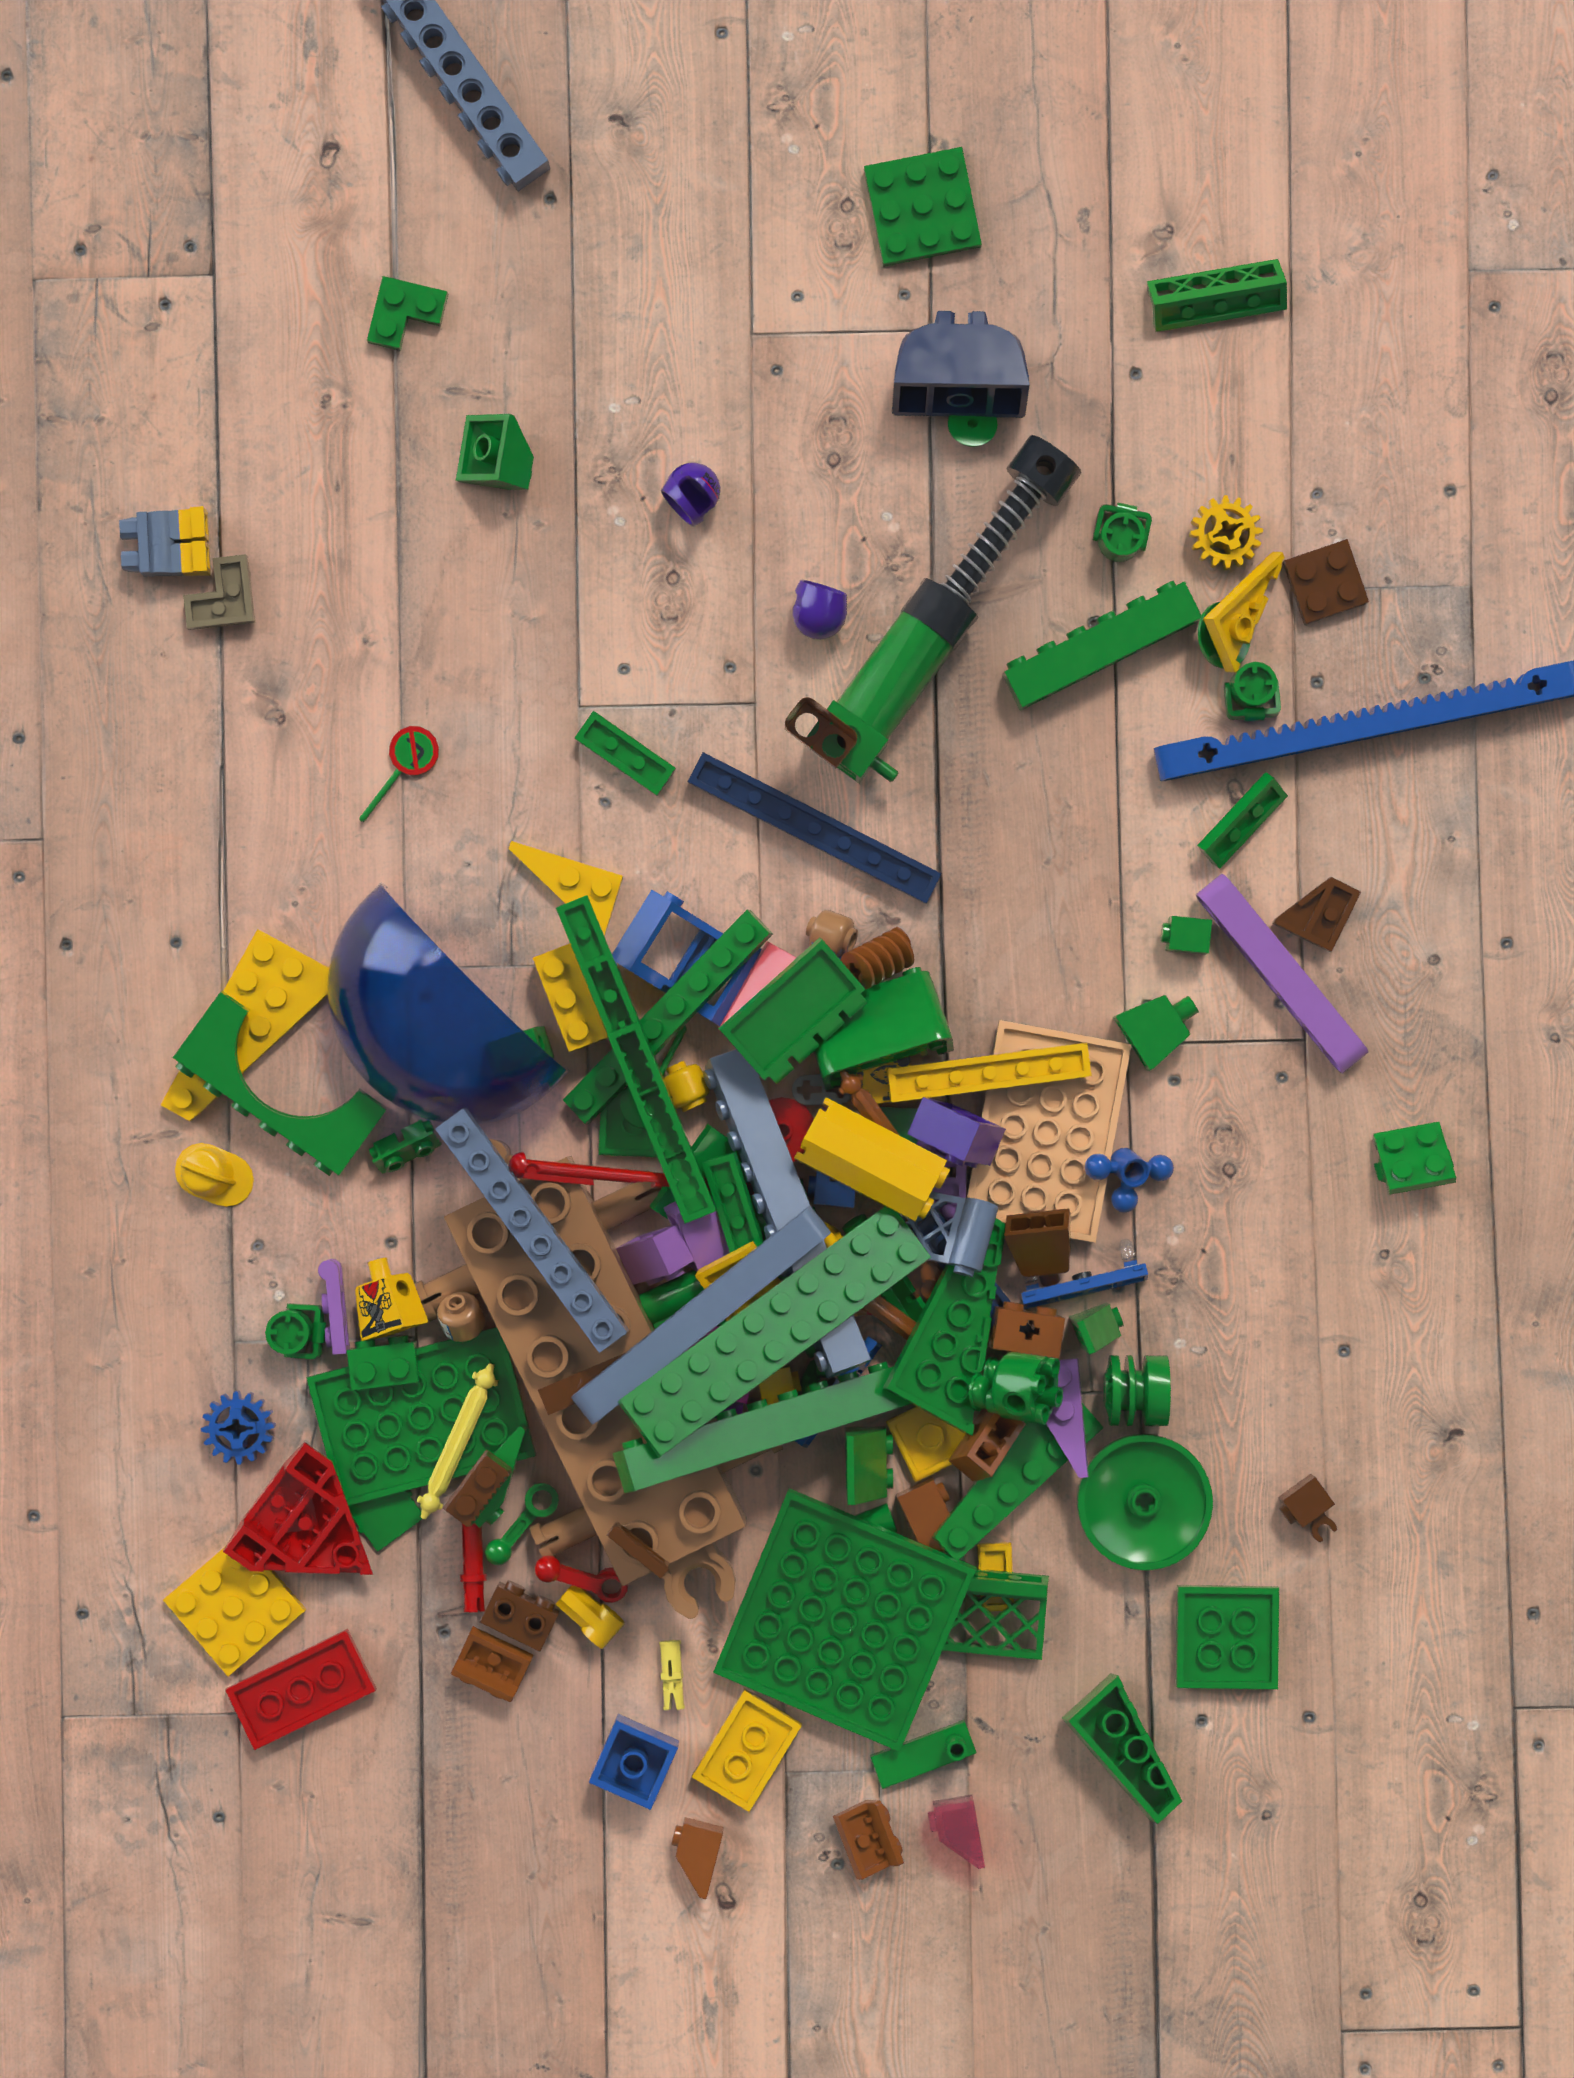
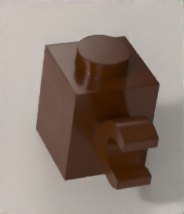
[1278,1474,1337,1542]

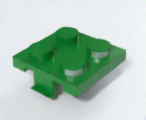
[1373,1122,1456,1195]

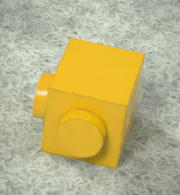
[759,1365,802,1405]

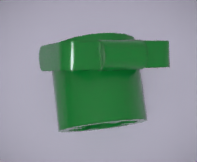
[1093,502,1152,562]
[1224,662,1281,722]
[265,1303,326,1359]

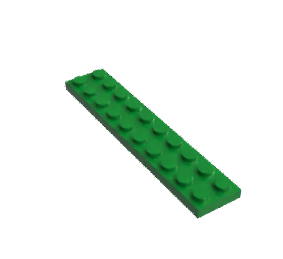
[618,1206,931,1458]

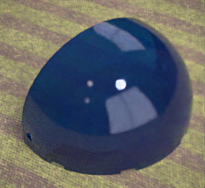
[327,883,571,1124]

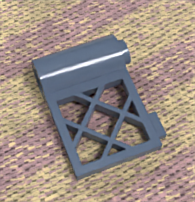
[899,1192,999,1277]

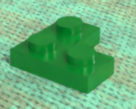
[367,276,449,351]

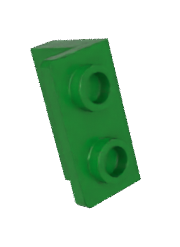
[347,1335,420,1391]

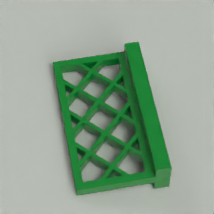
[943,1569,1049,1660]

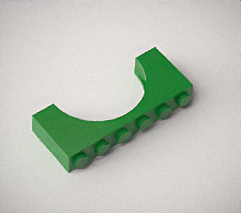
[172,991,387,1176]

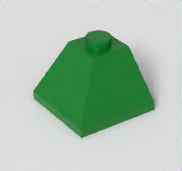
[455,414,534,490]

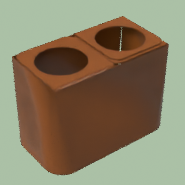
[784,697,857,769]

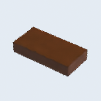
[607,1522,670,1579]

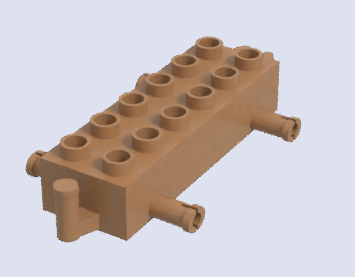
[415,1139,783,1619]

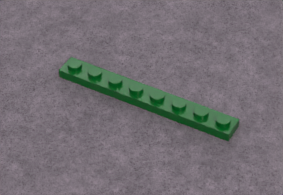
[563,909,773,1124]

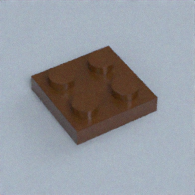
[1283,539,1369,625]

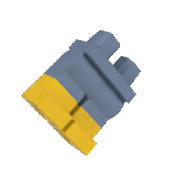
[119,506,211,577]

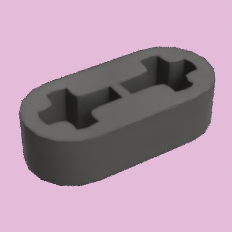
[792,1074,851,1105]

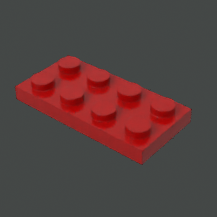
[225,1628,377,1750]

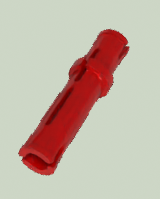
[460,1523,487,1613]

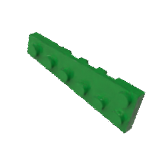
[932,1403,1104,1560]

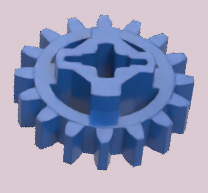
[201,1390,276,1465]

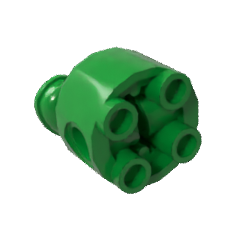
[968,1352,1063,1425]

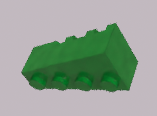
[1062,1673,1183,1824]

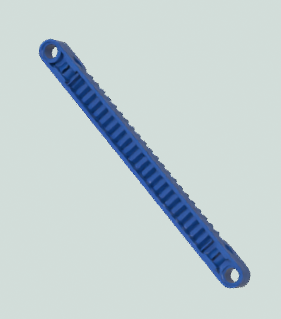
[1153,660,1574,781]

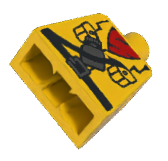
[355,1258,428,1341]

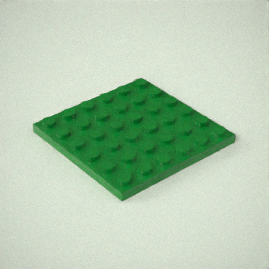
[713,1488,977,1752]

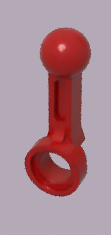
[535,1556,628,1603]

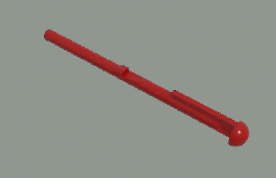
[508,1152,754,1195]

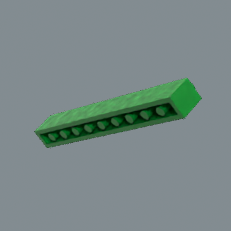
[613,1358,911,1493]

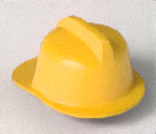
[175,1143,254,1207]

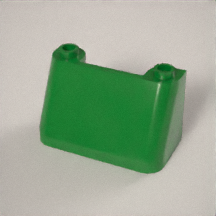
[813,967,954,1090]

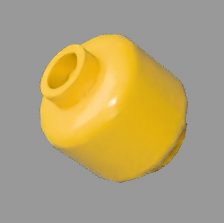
[664,1060,710,1113]

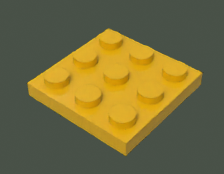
[163,1547,306,1676]

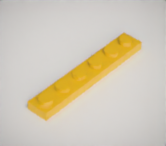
[886,1043,1092,1102]

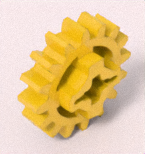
[1189,495,1263,570]

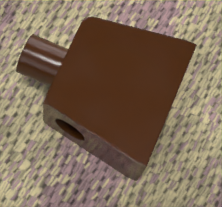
[1005,1208,1071,1287]

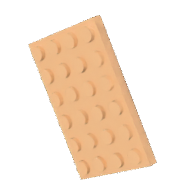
[966,1020,1132,1243]

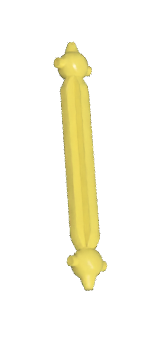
[417,1363,498,1519]

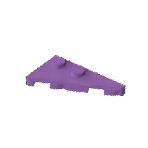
[1046,1358,1089,1478]

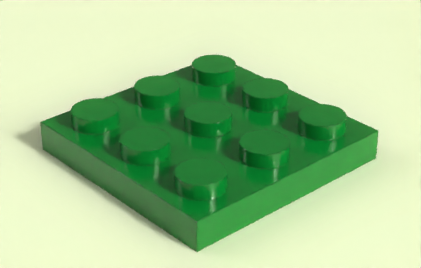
[864,147,982,267]
[1176,1585,1279,1689]

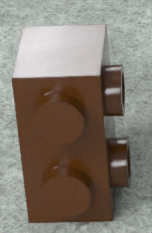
[479,1580,560,1652]

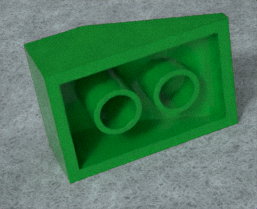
[845,1426,893,1505]

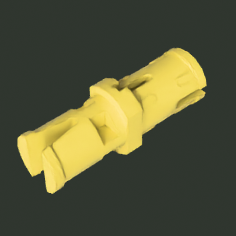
[659,1640,685,1710]

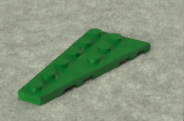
[883,1218,1006,1436]

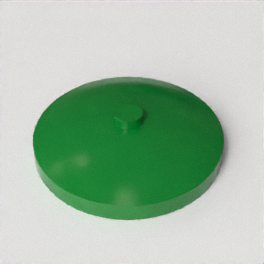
[1077,1434,1213,1570]

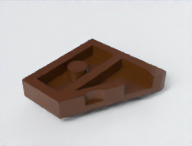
[1272,877,1361,952]

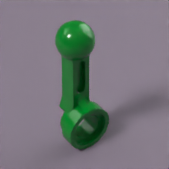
[485,1483,559,1566]

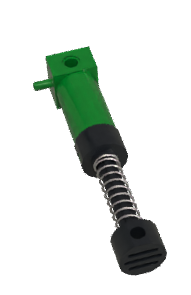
[807,435,1082,784]

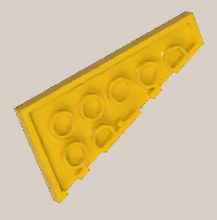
[161,929,347,1121]

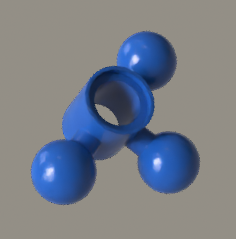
[1085,1148,1174,1213]

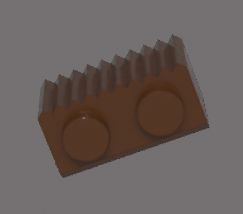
[443,1450,512,1527]

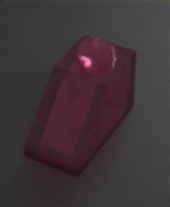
[928,1794,985,1869]

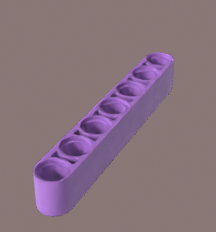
[1196,873,1368,1074]

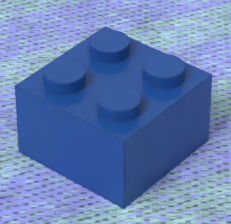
[589,1714,679,1810]

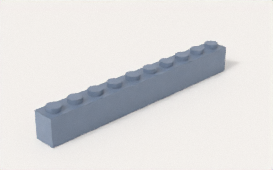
[703,1049,871,1379]

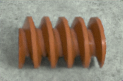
[841,927,914,989]

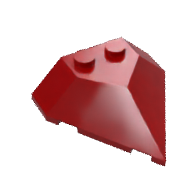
[223,1442,373,1575]

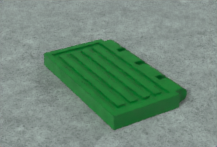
[718,937,868,1084]

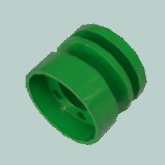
[1103,1355,1171,1426]

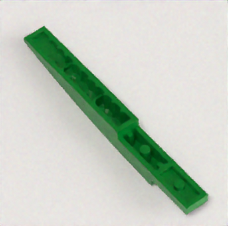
[556,895,717,1224]

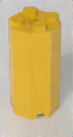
[794,1097,950,1222]

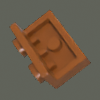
[451,1626,534,1702]
[833,1800,904,1880]

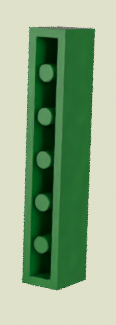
[1002,580,1202,711]

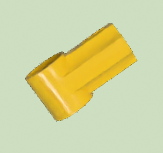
[556,1585,625,1649]

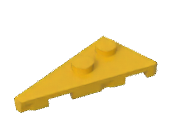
[1203,552,1285,673]
[509,841,623,936]

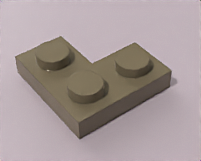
[183,554,255,630]

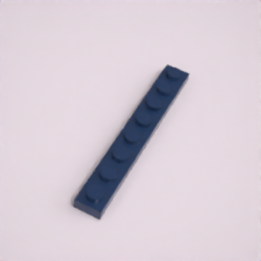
[687,752,942,904]

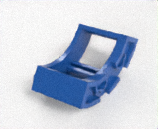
[612,890,762,1026]

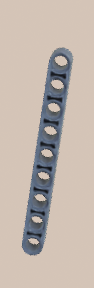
[571,1206,831,1425]

